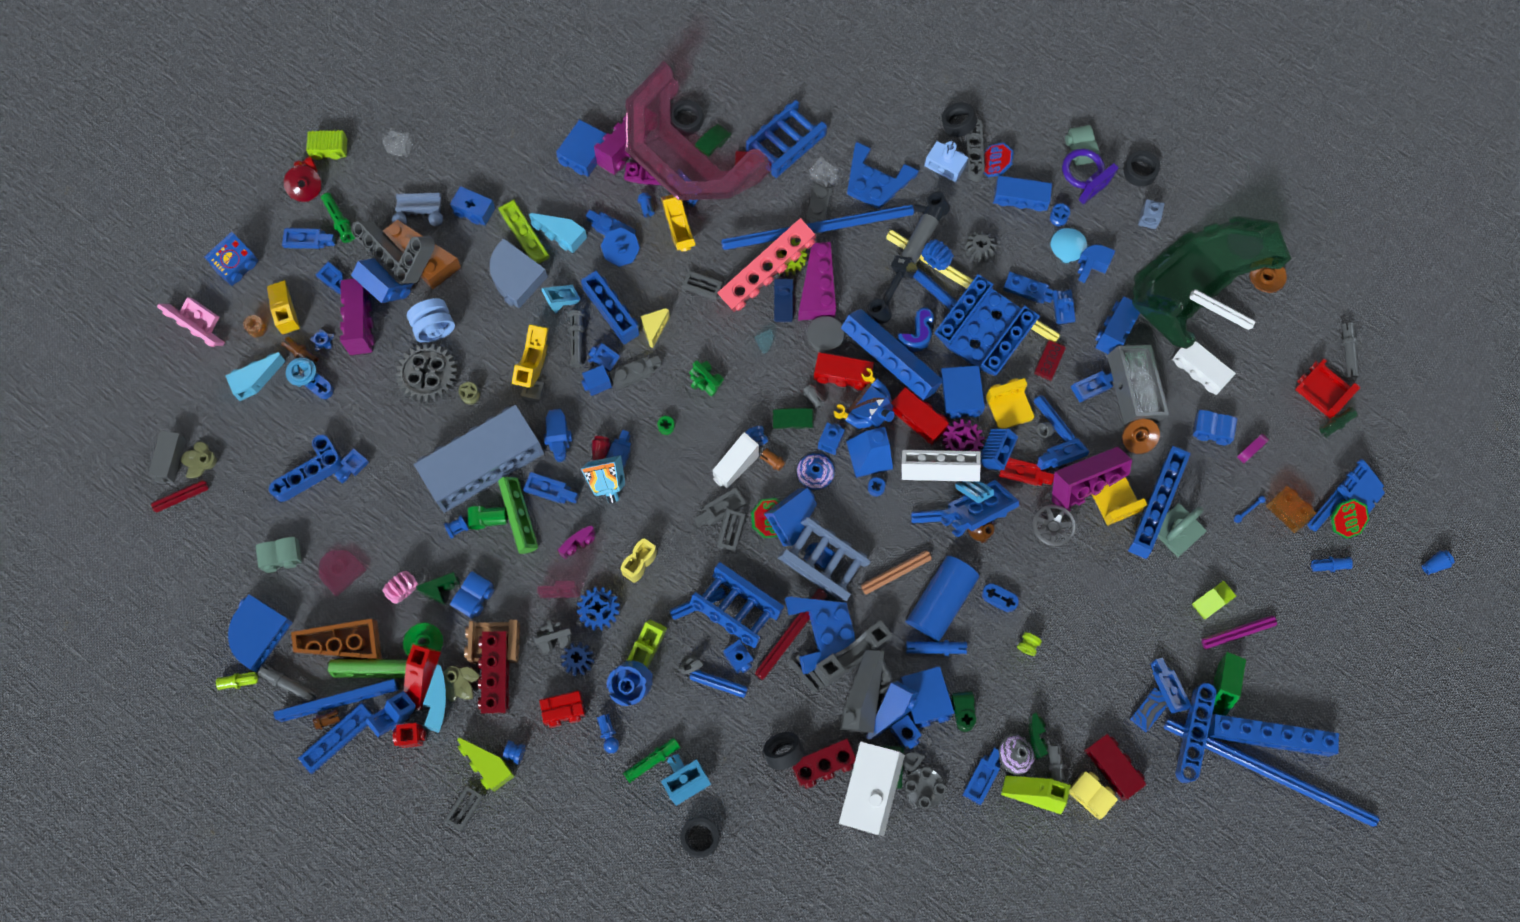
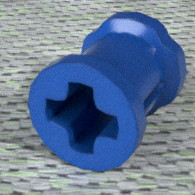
[444,515,469,539]

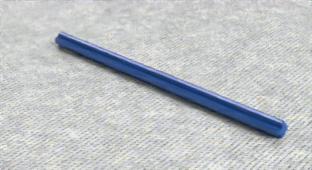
[721,205,914,250]
[1164,719,1379,827]

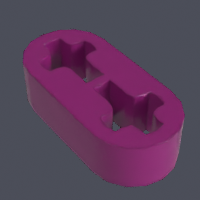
[1237,433,1269,464]

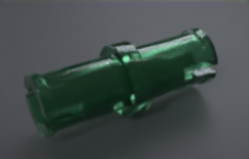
[1319,407,1358,438]

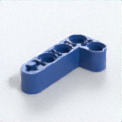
[269,435,343,502]

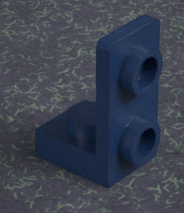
[774,279,793,322]

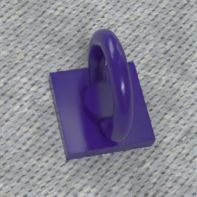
[1062,149,1119,205]

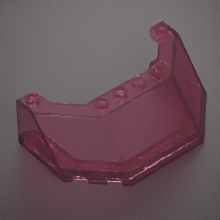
[625,61,771,201]

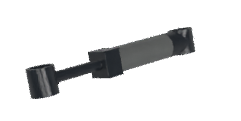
[868,191,951,324]

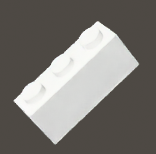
[1172,338,1236,395]

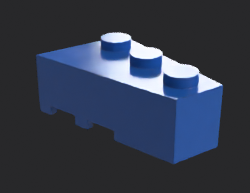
[1095,296,1144,354]

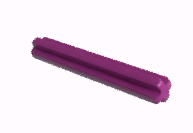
[1201,615,1277,649]

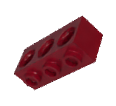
[791,739,856,789]

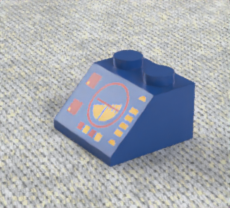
[204,232,259,286]

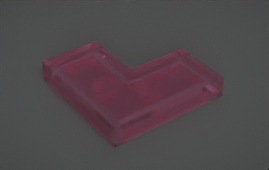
[537,581,579,598]

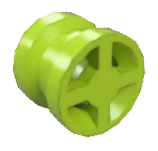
[1017,632,1042,656]

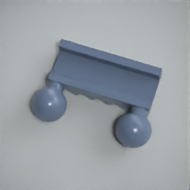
[392,193,443,226]

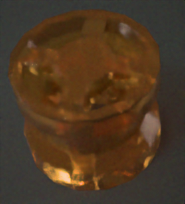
[243,315,266,338]

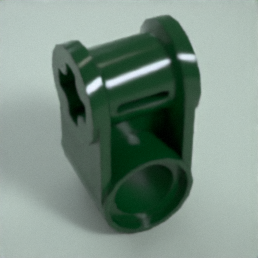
[951,691,976,732]

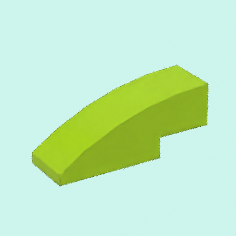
[627,619,667,668]

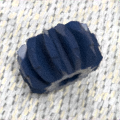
[561,642,595,676]

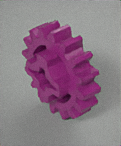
[942,419,984,451]

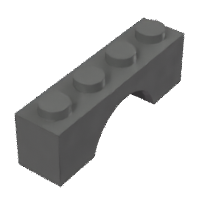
[815,621,893,687]

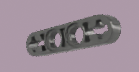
[966,119,984,181]

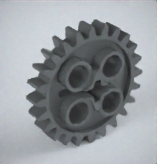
[395,344,458,403]

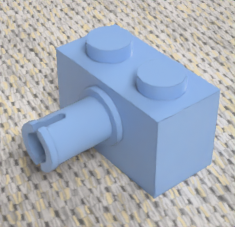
[925,141,968,183]

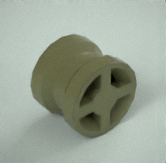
[458,382,480,405]

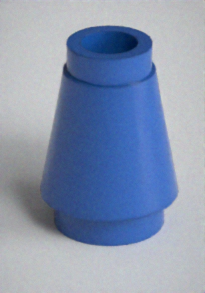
[1422,550,1455,575]

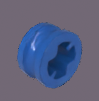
[867,477,885,497]

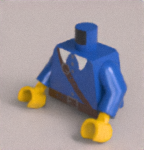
[834,368,894,429]

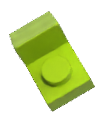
[1192,581,1236,620]

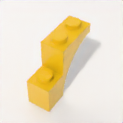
[661,193,695,251]

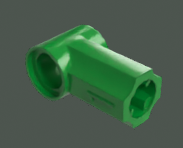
[468,506,507,530]

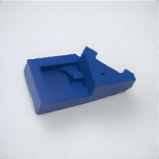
[316,262,343,295]

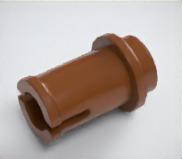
[760,448,785,471]

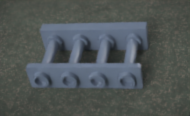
[778,517,871,602]

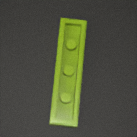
[498,200,550,264]

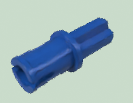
[1310,557,1353,572]

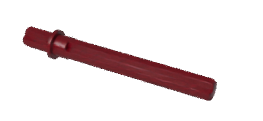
[755,589,827,680]

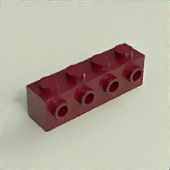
[478,631,509,714]

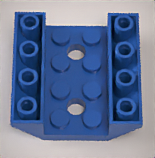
[934,274,1040,376]

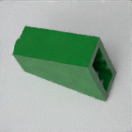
[1212,652,1246,716]

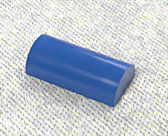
[905,556,980,642]

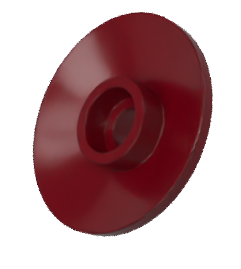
[284,165,321,202]

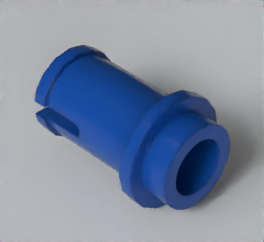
[637,193,655,217]

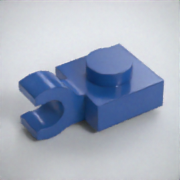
[334,449,369,484]

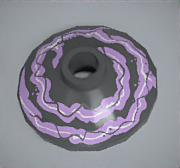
[999,734,1035,775]

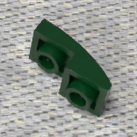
[695,124,732,157]
[773,408,814,429]
[1029,713,1048,759]

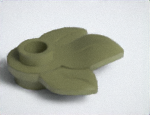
[181,442,217,479]
[443,666,480,702]

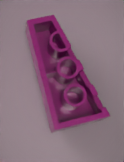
[594,104,656,175]
[798,242,836,320]
[340,279,375,355]
[1051,447,1132,514]

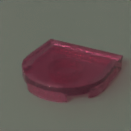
[318,550,366,597]

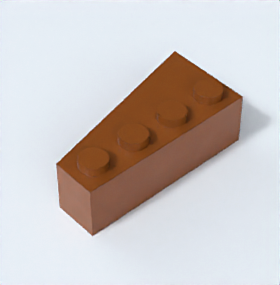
[383,220,461,290]
[291,619,382,659]

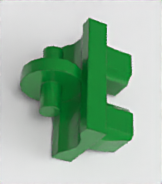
[689,360,724,397]

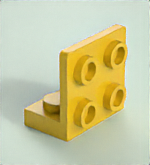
[1092,477,1147,526]

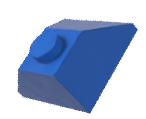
[846,427,893,478]

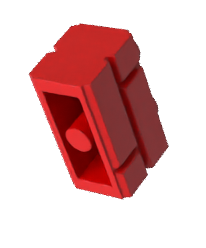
[539,690,585,728]

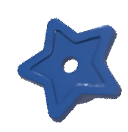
[310,329,334,351]

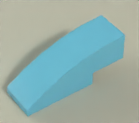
[423,665,446,733]

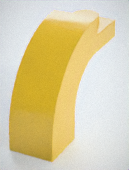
[512,324,549,388]

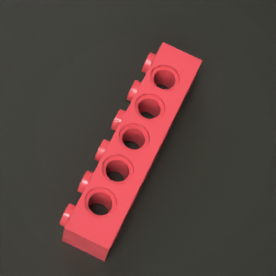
[717,218,816,312]

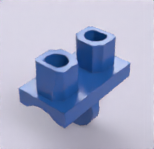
[1052,290,1076,324]

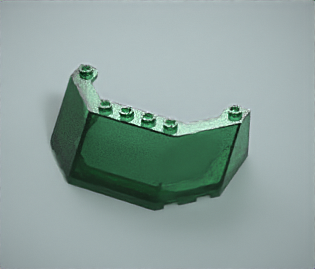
[1132,216,1291,349]

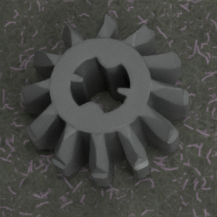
[965,231,996,263]

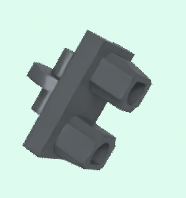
[534,618,572,653]

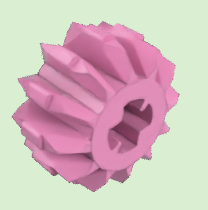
[383,571,418,603]

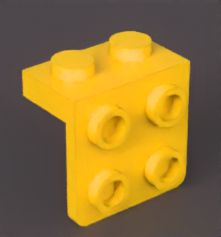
[986,378,1034,429]

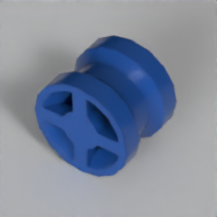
[1050,204,1070,226]
[745,426,768,446]
[503,740,525,765]

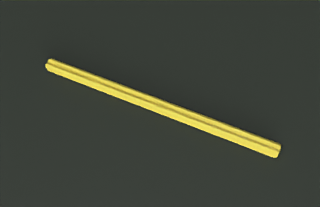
[886,230,1060,342]

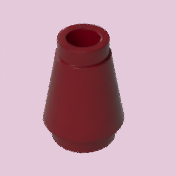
[592,436,611,461]

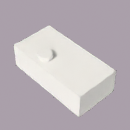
[839,742,905,837]

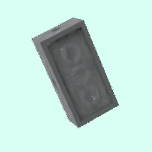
[1107,345,1169,425]

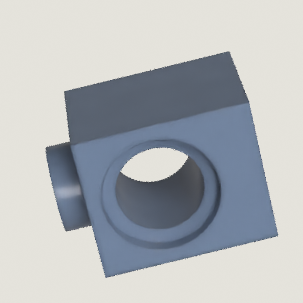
[1138,199,1164,229]

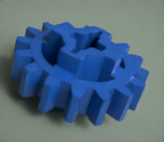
[577,587,620,631]

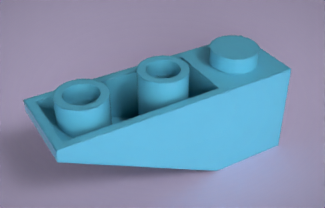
[529,213,587,253]
[225,352,286,401]

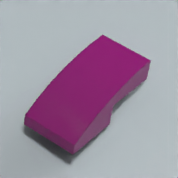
[624,162,664,185]
[558,526,596,559]

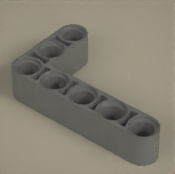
[351,221,435,284]

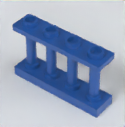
[746,100,827,178]
[690,562,784,648]

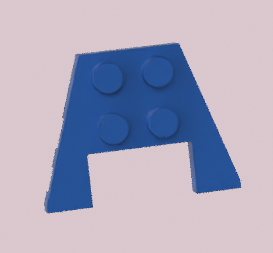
[847,142,919,209]
[785,597,856,674]

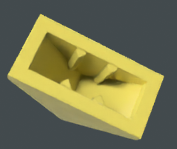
[640,308,670,348]

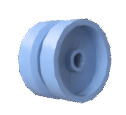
[406,298,455,343]

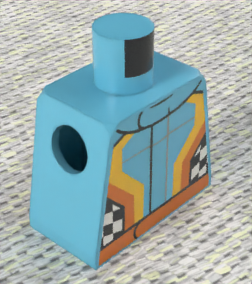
[581,455,625,503]

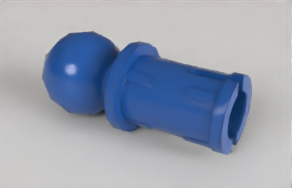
[597,714,620,754]

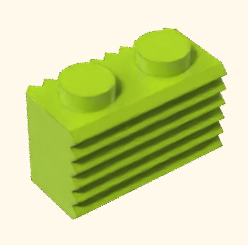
[306,130,348,160]

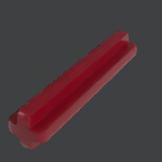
[151,480,209,513]

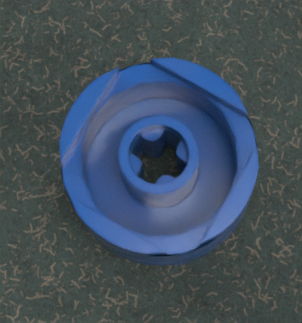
[607,660,653,706]

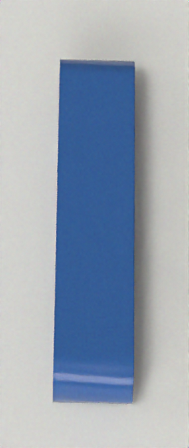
[1176,683,1216,783]

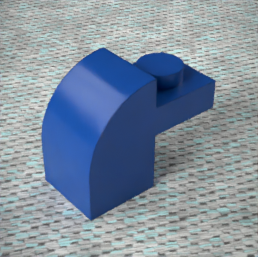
[1077,245,1115,283]
[366,691,416,737]

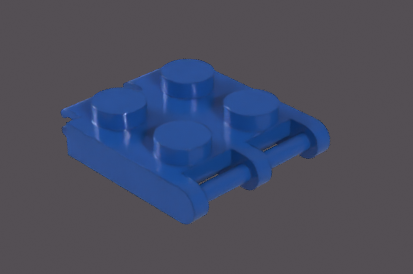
[1337,459,1385,514]

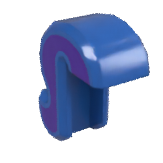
[897,308,934,352]

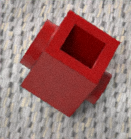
[393,723,426,748]

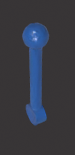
[1234,496,1266,523]

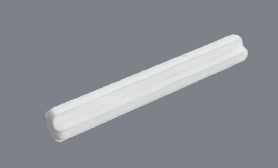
[1189,289,1255,330]

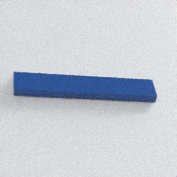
[274,679,400,722]

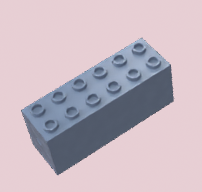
[414,405,544,513]

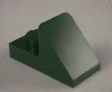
[416,572,460,605]

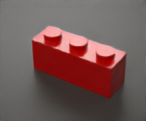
[814,352,874,390]
[891,387,949,445]

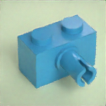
[661,754,711,806]

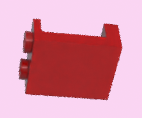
[1295,359,1361,419]

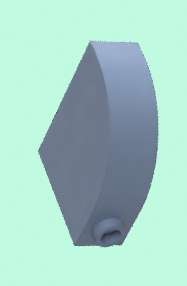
[490,238,548,308]

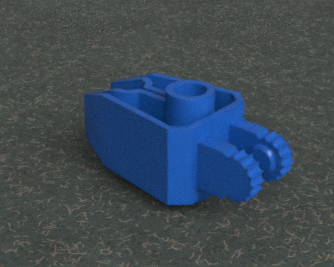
[544,409,572,462]

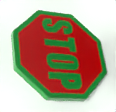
[751,498,779,538]
[1330,498,1369,539]

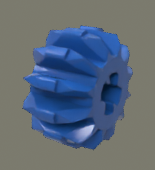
[921,239,954,271]

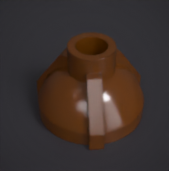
[968,520,995,543]

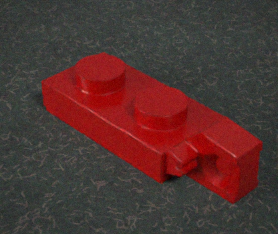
[999,458,1054,486]

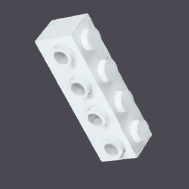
[902,450,980,481]

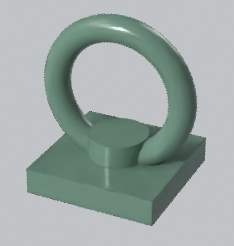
[1158,503,1207,557]

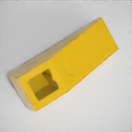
[267,280,300,335]

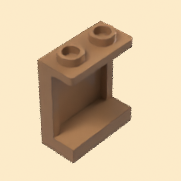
[464,620,520,664]

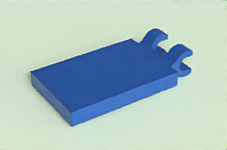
[940,480,1019,537]

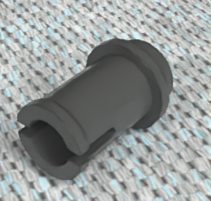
[803,384,826,409]

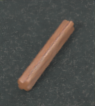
[861,550,932,594]

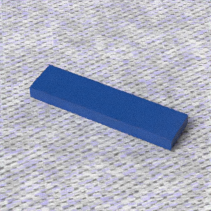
[298,703,373,774]

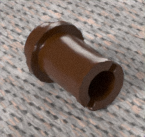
[312,709,341,730]

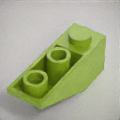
[457,738,515,792]
[1001,776,1071,814]

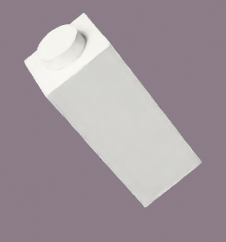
[713,432,759,488]

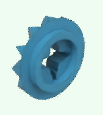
[286,358,317,387]

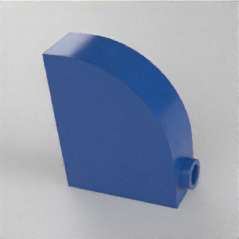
[228,594,293,672]

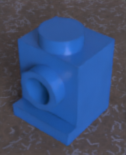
[723,639,754,674]

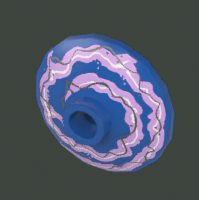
[797,453,834,490]

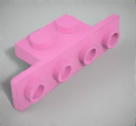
[157,297,225,347]

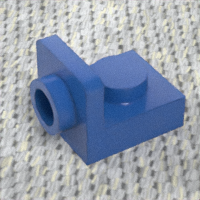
[587,343,620,372]
[803,542,835,571]

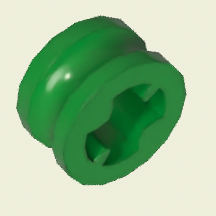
[657,416,675,435]

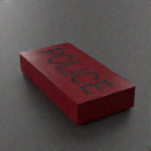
[1034,340,1066,381]

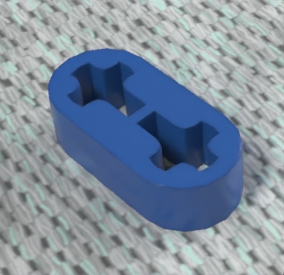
[301,371,334,399]
[982,584,1019,612]

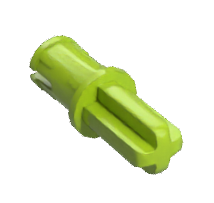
[216,672,259,690]

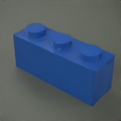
[993,176,1052,211]

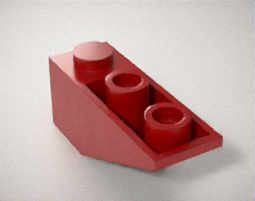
[404,644,441,710]

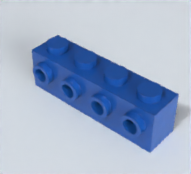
[581,271,640,345]

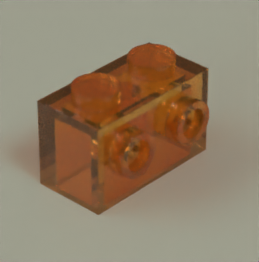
[1266,486,1316,534]

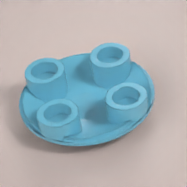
[1050,228,1087,263]

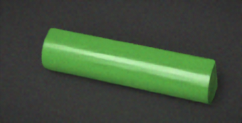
[498,477,538,554]
[328,659,407,678]

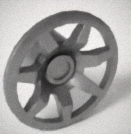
[1033,505,1076,546]

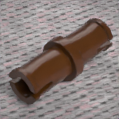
[281,337,319,365]

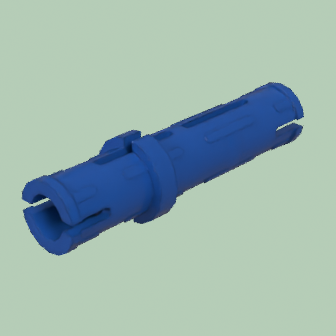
[906,640,967,656]

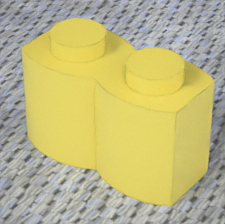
[621,538,657,583]
[1069,771,1118,819]

